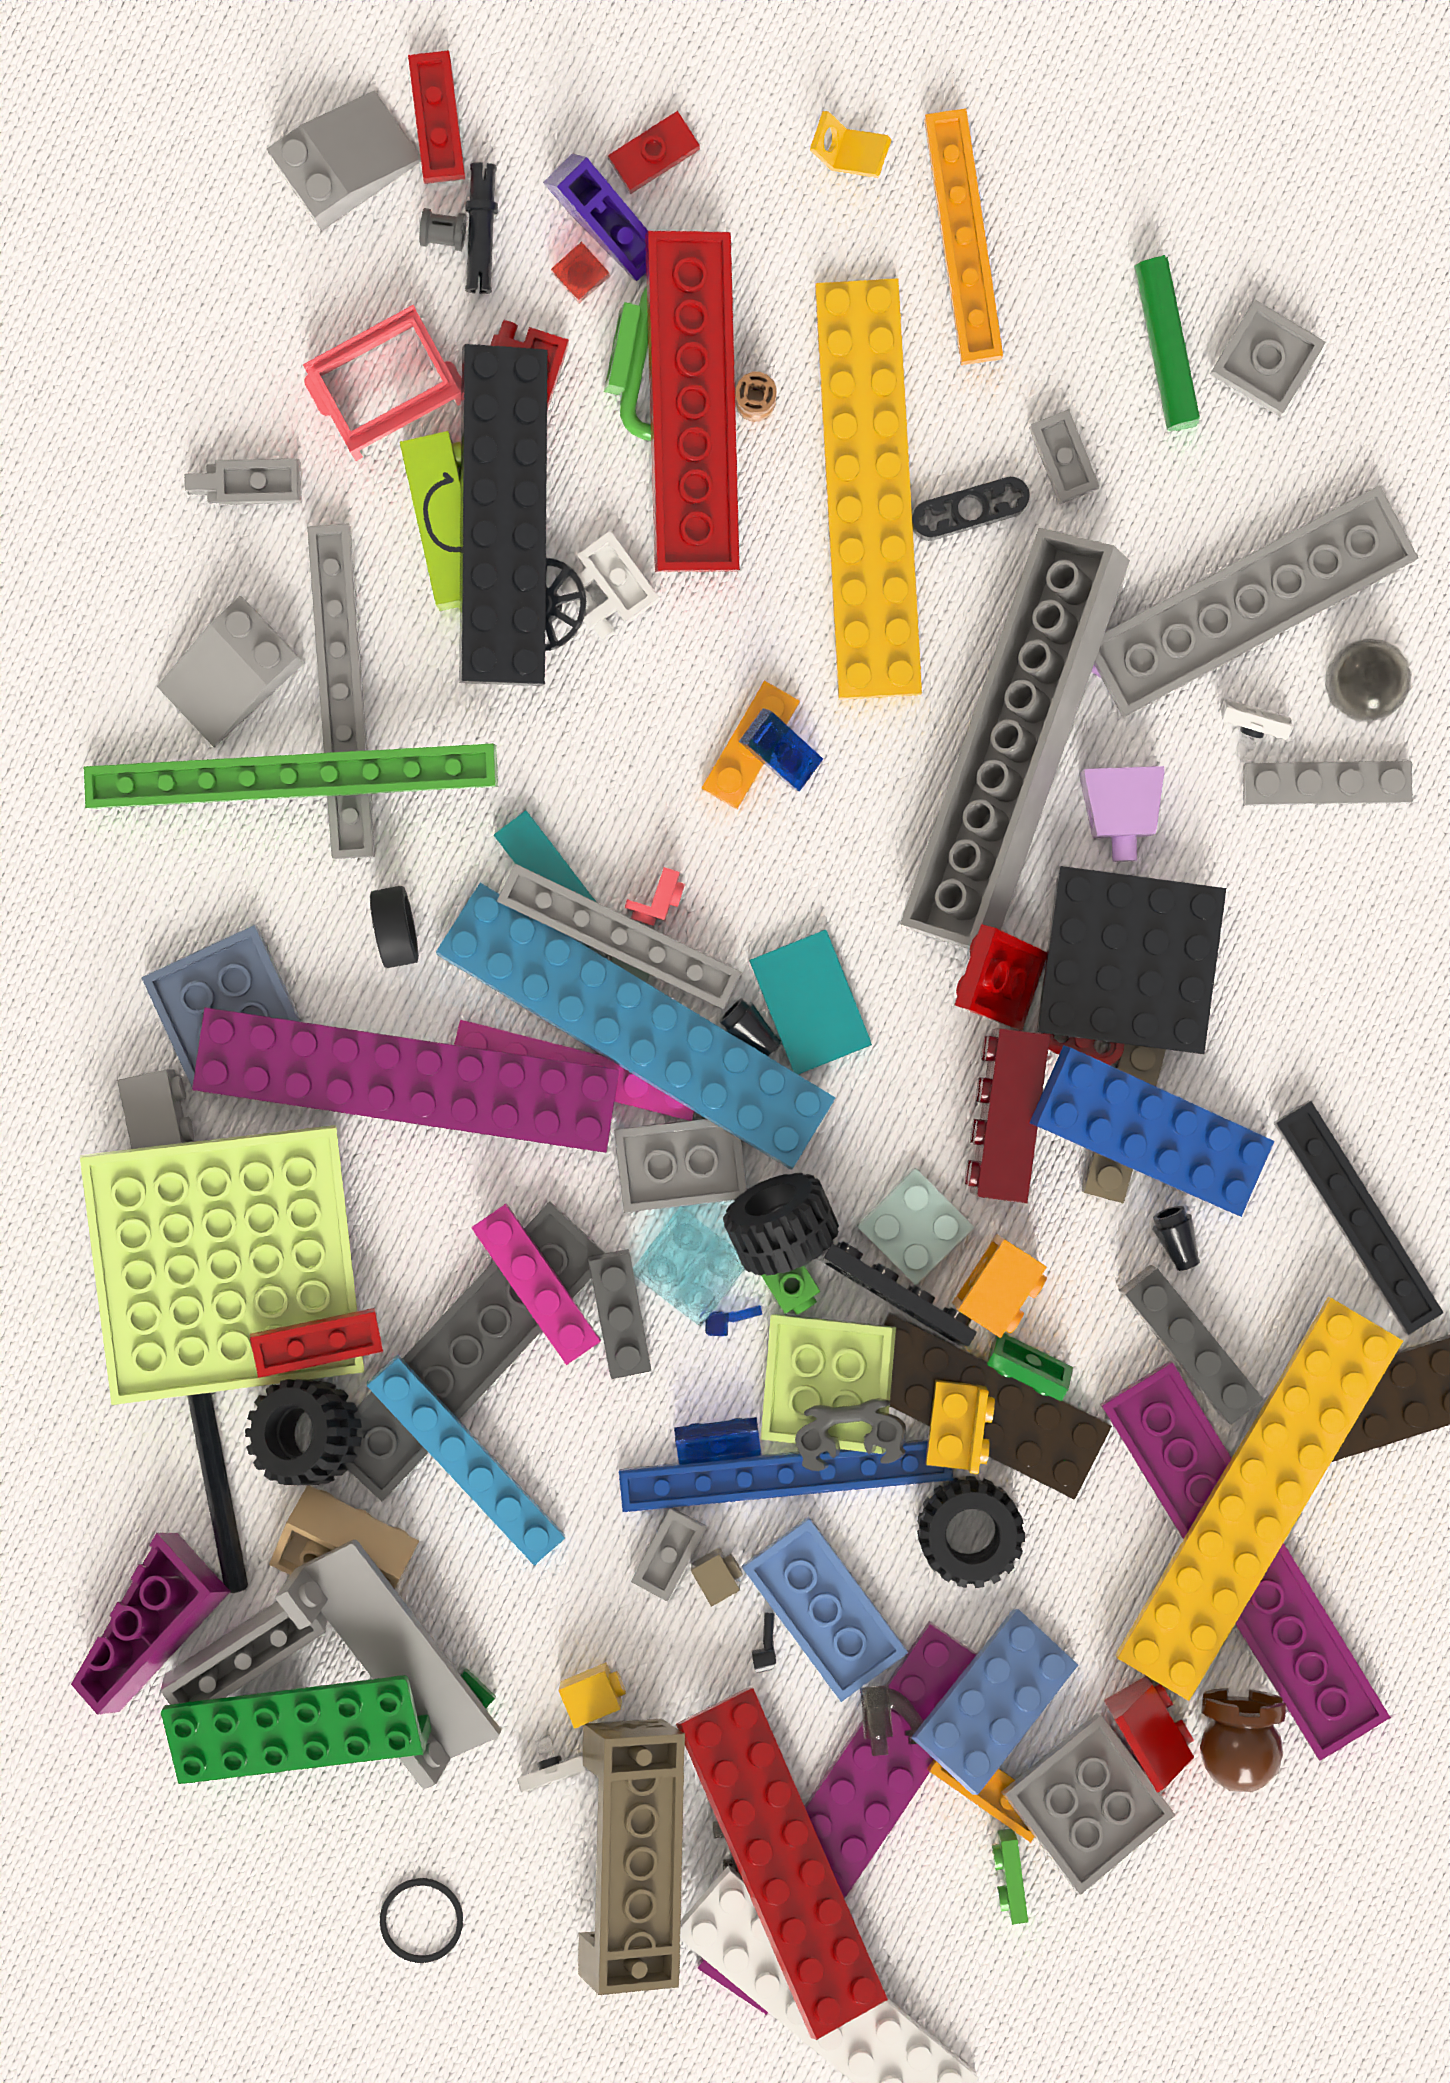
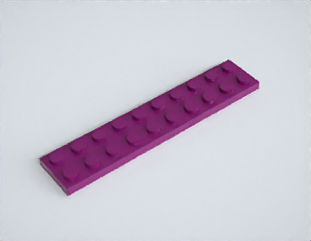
[192,1007,619,1153]
[1100,1361,1391,1761]
[697,1621,977,2015]

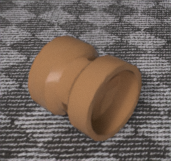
[735,372,777,422]

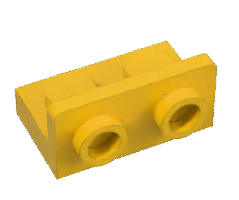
[925,1380,995,1474]

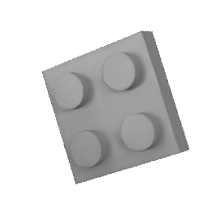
[1210,299,1326,417]

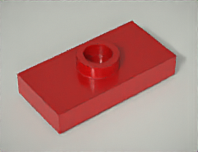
[608,110,700,194]

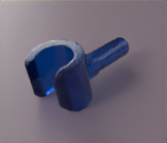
[705,1305,763,1336]

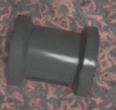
[419,208,467,252]

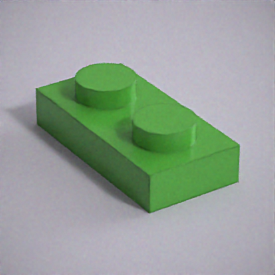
[992,1829,1029,1925]

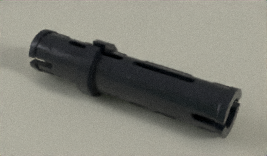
[465,162,498,294]

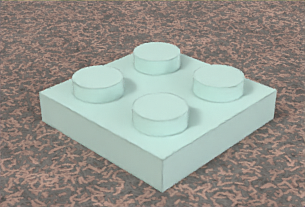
[857,1168,975,1285]

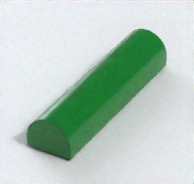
[1134,255,1200,431]

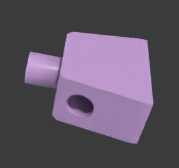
[1080,766,1164,862]

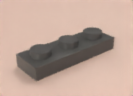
[588,1249,652,1379]

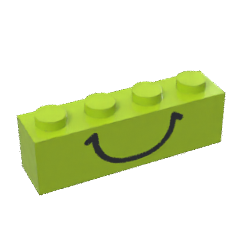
[399,431,461,611]

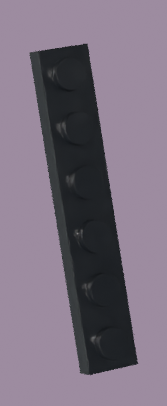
[1273,1100,1444,1335]

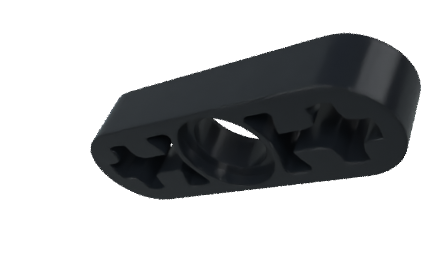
[912,477,1030,541]

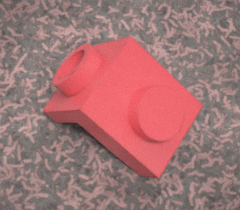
[625,867,685,926]

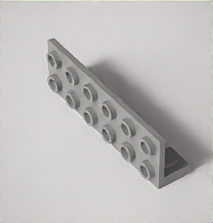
[274,1540,502,1790]

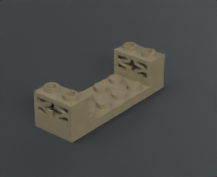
[578,1719,685,1995]

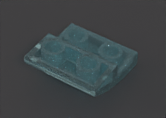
[633,1206,745,1326]

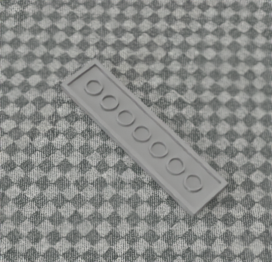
[1094,485,1419,718]

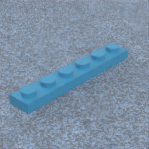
[367,1355,565,1566]

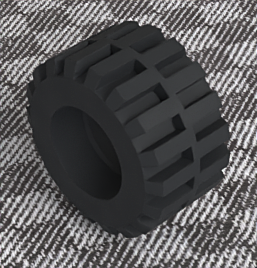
[723,1173,839,1276]
[245,1379,362,1485]
[917,1476,1025,1588]

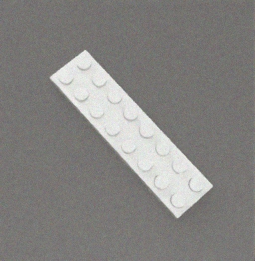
[680,1865,978,2083]

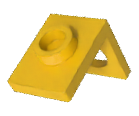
[810,111,892,178]

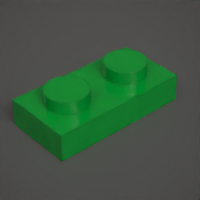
[986,1333,1073,1401]

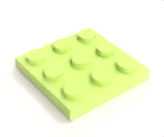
[761,1314,896,1454]

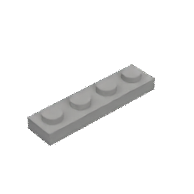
[1243,761,1413,806]

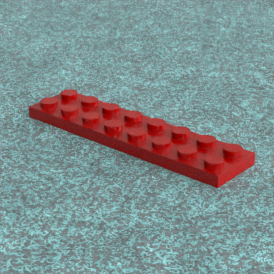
[645,231,740,572]
[676,1687,888,2040]

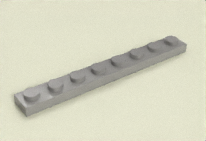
[307,523,375,860]

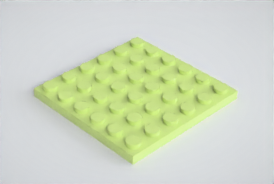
[80,1125,364,1405]

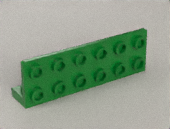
[161,1675,432,1785]

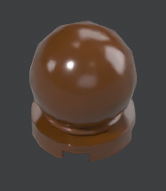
[1200,1688,1286,1793]

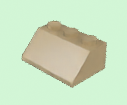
[269,1485,419,1590]

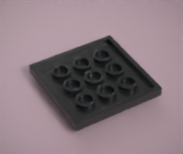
[1036,866,1227,1054]

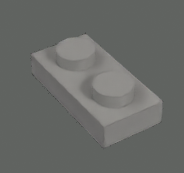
[1029,409,1100,505]
[631,1508,707,1602]

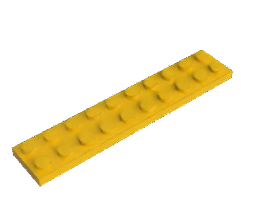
[815,278,922,700]
[1115,1297,1403,1701]

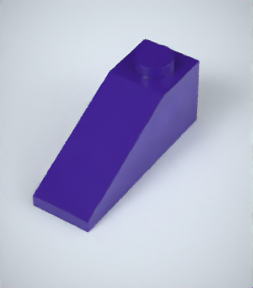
[543,153,648,281]

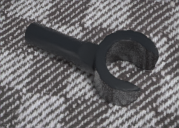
[751,1612,776,1673]

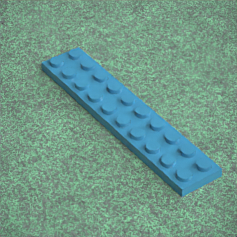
[436,882,836,1170]

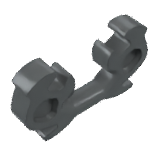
[795,1398,906,1471]

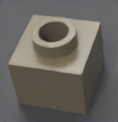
[691,1547,743,1607]

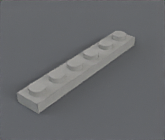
[497,864,742,1009]

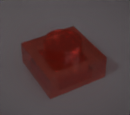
[551,241,610,304]

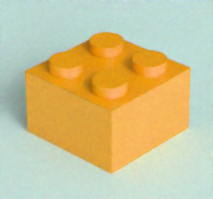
[952,1234,1047,1338]

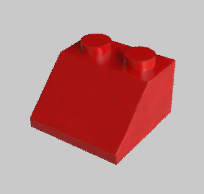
[1104,1676,1194,1793]

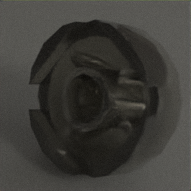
[1325,638,1412,723]

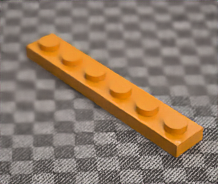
[924,108,1003,365]

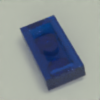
[739,708,823,792]
[674,1417,762,1465]

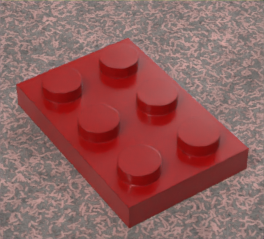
[954,924,1047,1031]

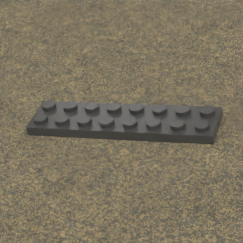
[345,1201,605,1502]

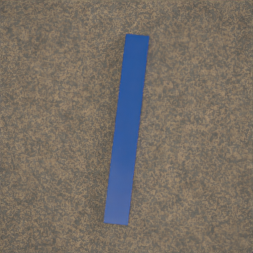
[619,1439,953,1512]

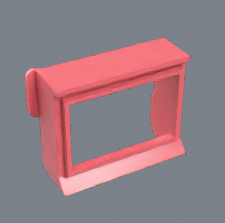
[303,305,462,461]

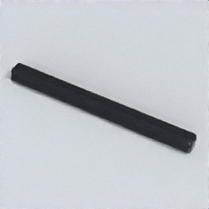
[187,1392,248,1593]

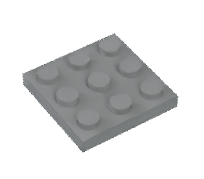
[1001,1713,1176,1895]

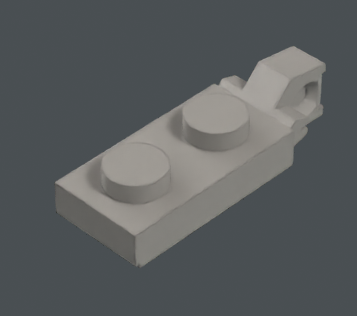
[184,459,302,505]

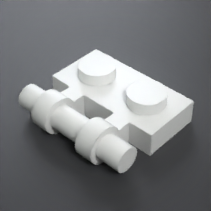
[554,530,660,641]

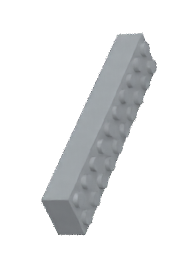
[900,528,1130,950]

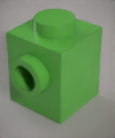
[761,1265,821,1315]

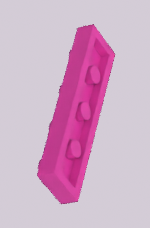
[471,1203,601,1365]

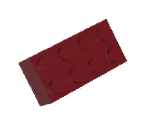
[964,1028,1050,1204]

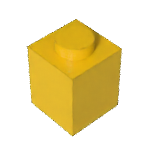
[558,1662,626,1729]

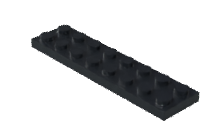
[459,344,548,686]

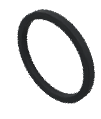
[379,1878,463,1963]

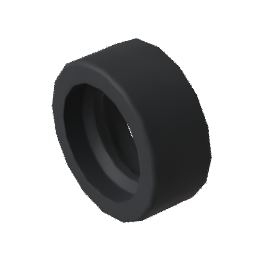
[370,886,419,968]

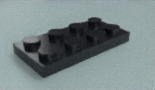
[817,1241,977,1347]

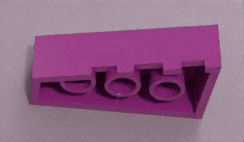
[71,1533,231,1715]

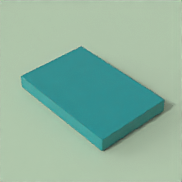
[749,930,872,1075]

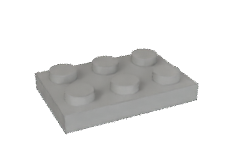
[614,1119,747,1213]

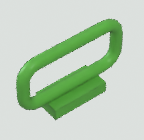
[603,286,651,441]

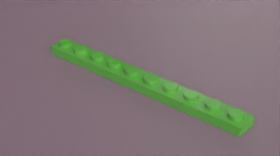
[83,743,499,809]

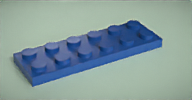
[1030,1045,1275,1217]

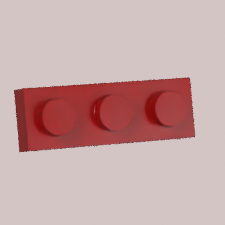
[408,50,466,184]
[250,1308,383,1378]

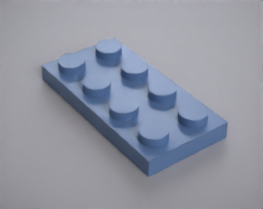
[742,1516,908,1702]
[911,1609,1078,1795]

